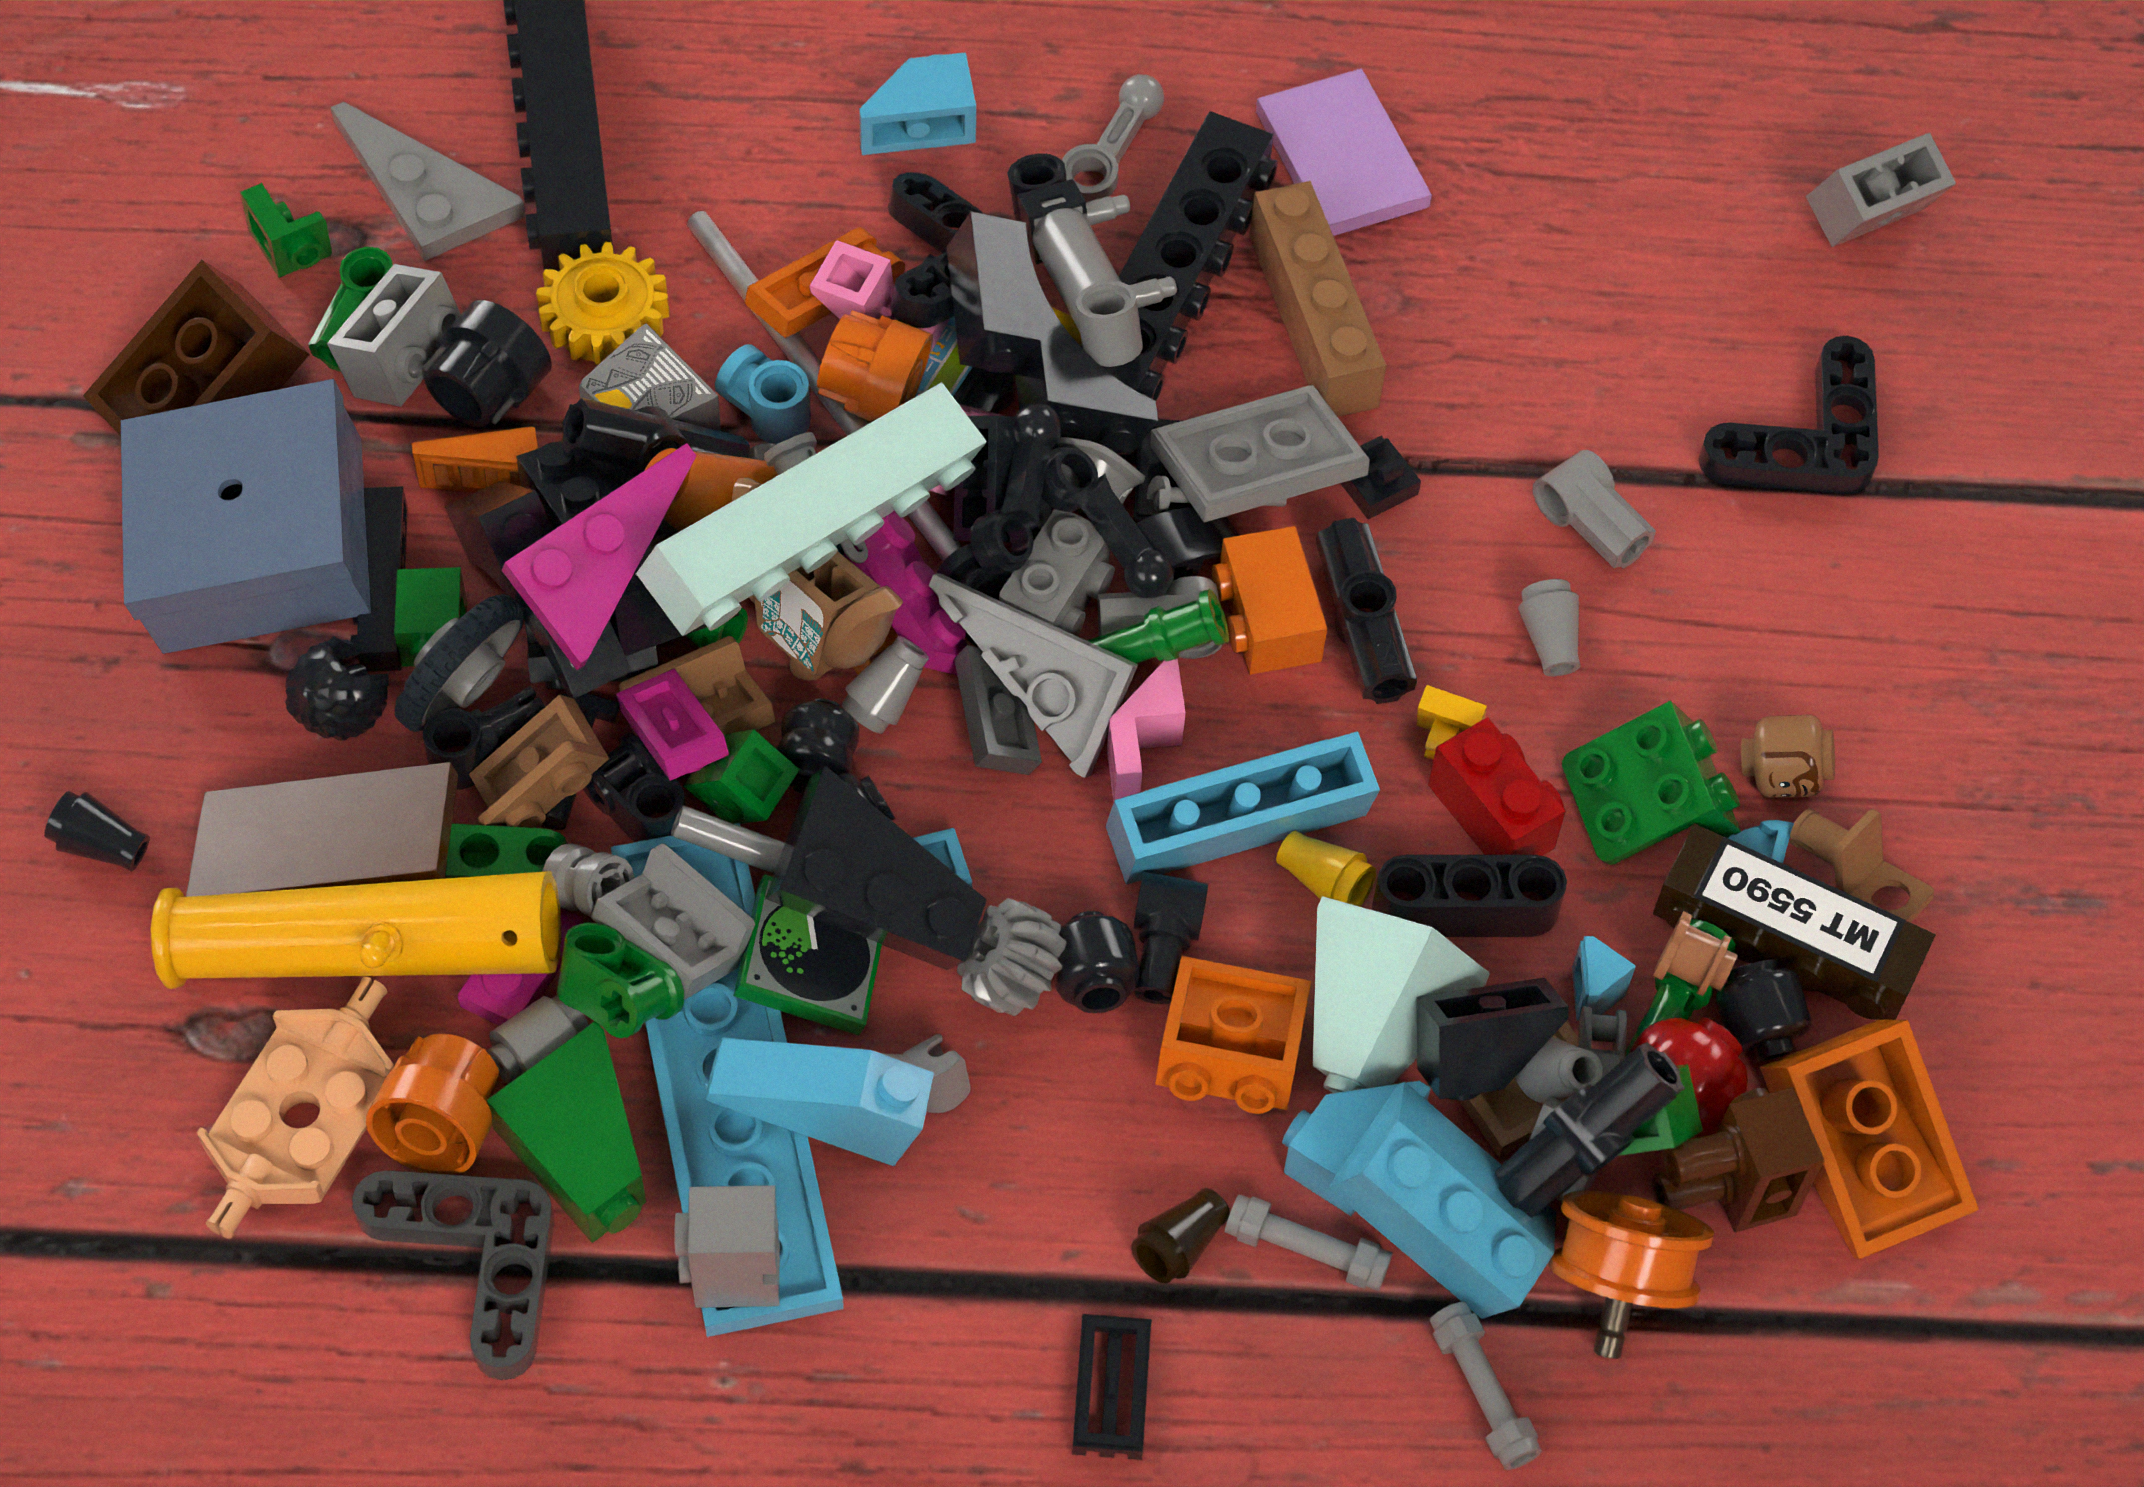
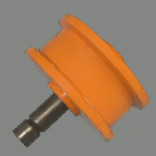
[1548,1191,1714,1359]

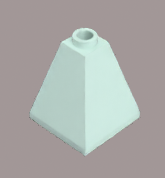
[1313,896,1490,1093]

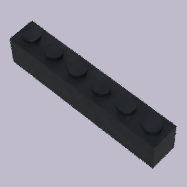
[503,0,613,271]

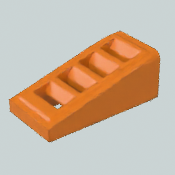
[411,426,538,493]

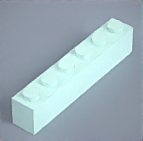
[636,382,987,636]

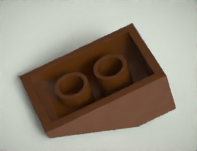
[83,260,310,436]

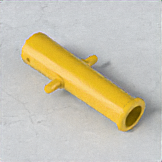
[151,871,561,989]

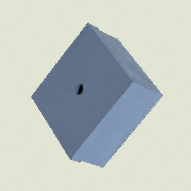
[121,379,371,654]

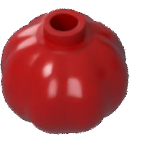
[1629,1017,1748,1138]

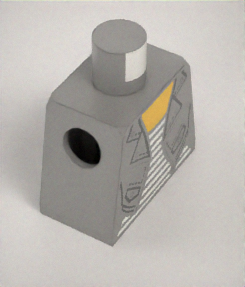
[579,323,721,448]

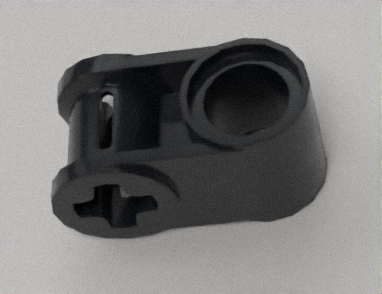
[583,732,686,842]

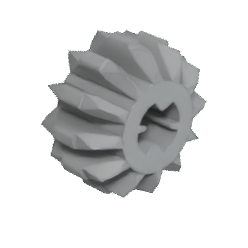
[957,898,1067,1016]

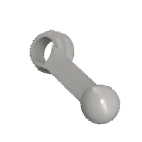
[1062,74,1164,202]

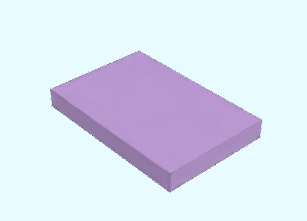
[1256,68,1432,236]

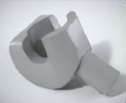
[881,1034,971,1113]

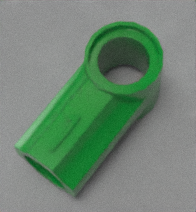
[309,247,393,372]

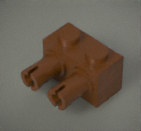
[1652,1087,1824,1233]

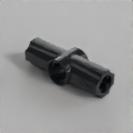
[561,398,750,472]
[1316,517,1417,704]
[1495,1042,1685,1218]

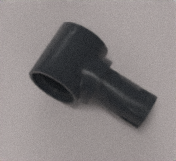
[423,686,545,790]
[1134,871,1209,1004]

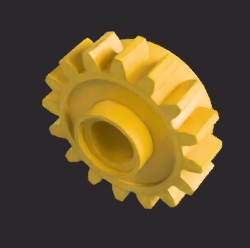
[536,242,670,365]

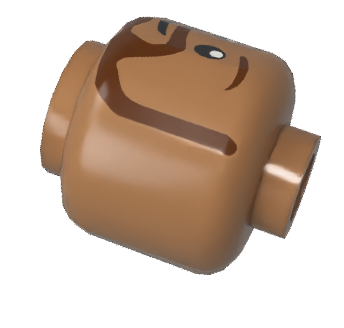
[1741,715,1835,798]

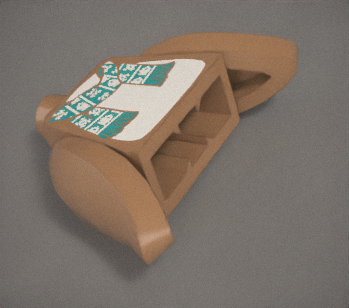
[732,477,903,680]

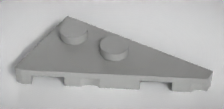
[331,102,525,261]
[929,573,1138,778]

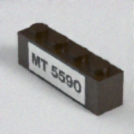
[1653,824,1936,1020]

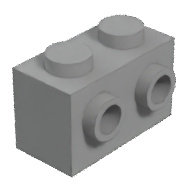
[327,264,461,407]

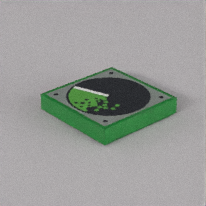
[733,874,882,1036]

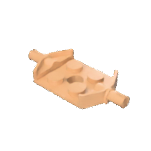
[197,976,394,1239]

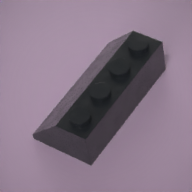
[516,441,739,656]

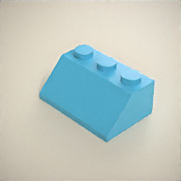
[1327,1082,1556,1319]

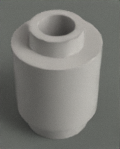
[487,995,589,1084]

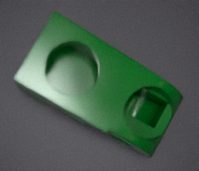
[445,824,568,879]

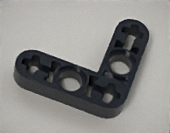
[888,172,987,328]
[1698,336,1879,494]

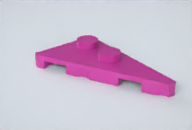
[502,443,697,670]

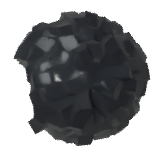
[285,636,389,741]

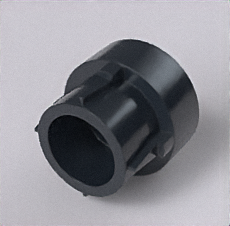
[422,300,552,428]

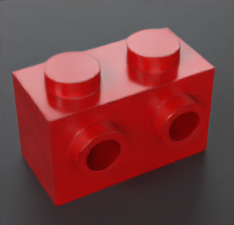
[1428,717,1566,856]

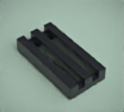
[1072,1314,1151,1460]

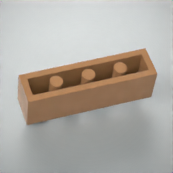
[1249,181,1386,417]

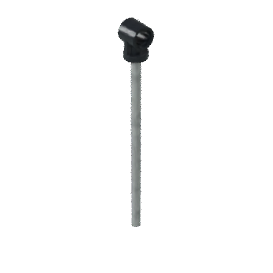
[687,211,1014,647]

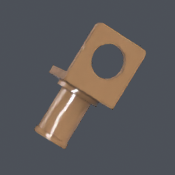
[1790,808,1934,923]

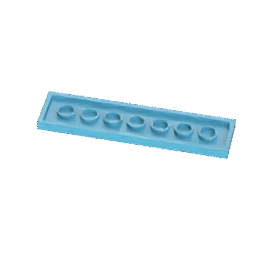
[611,823,844,1337]

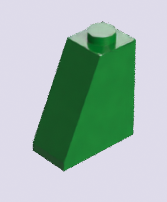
[486,1021,646,1243]

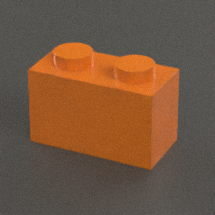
[1212,526,1327,675]

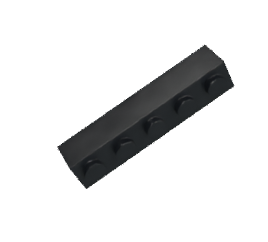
[350,486,408,672]

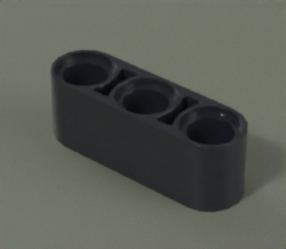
[1371,855,1567,937]

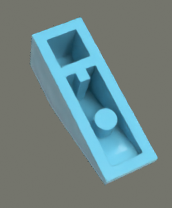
[704,1037,934,1166]

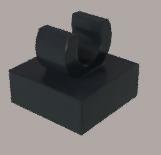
[1340,436,1421,520]

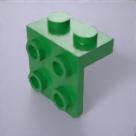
[1562,700,1741,865]

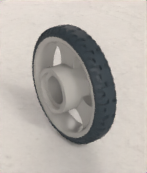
[394,594,524,732]

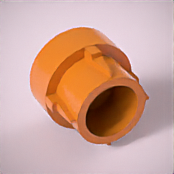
[817,310,933,422]
[366,1034,500,1175]

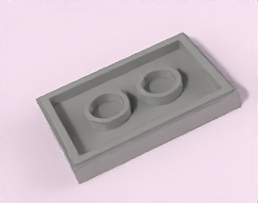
[1150,385,1370,523]

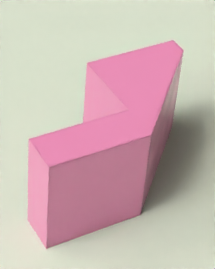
[810,240,949,354]
[1107,658,1186,802]

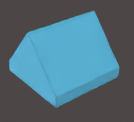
[1572,936,1636,1020]

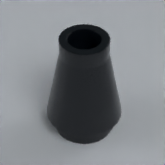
[44,791,150,871]

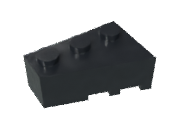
[765,766,987,970]

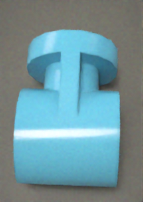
[715,344,811,444]

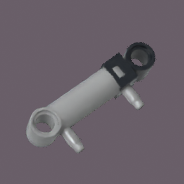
[1008,153,1177,367]

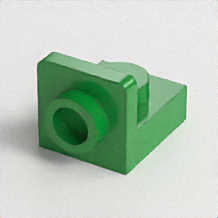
[240,183,332,278]

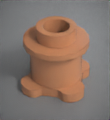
[1653,911,1738,996]

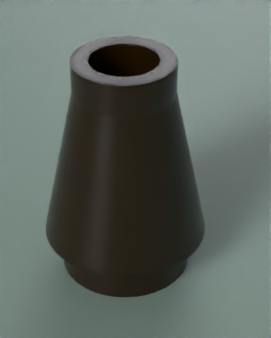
[1131,1188,1230,1284]

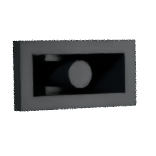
[1417,977,1569,1101]

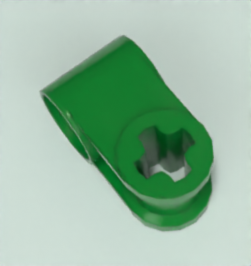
[557,923,684,1038]

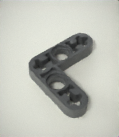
[352,1171,554,1380]

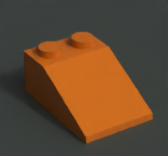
[1760,1020,1979,1259]

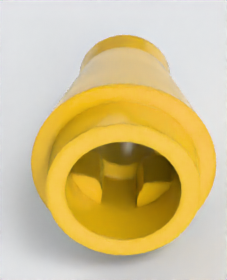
[1276,830,1377,907]

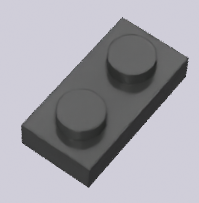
[954,645,1042,775]

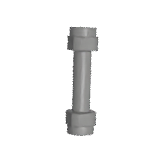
[1225,1194,1393,1291]
[1430,1302,1542,1470]

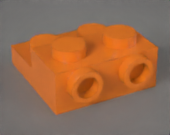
[1155,956,1311,1114]

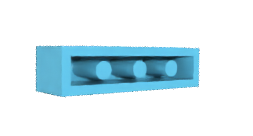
[1105,731,1380,885]

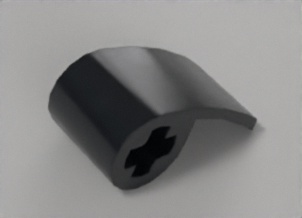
[1136,507,1240,581]

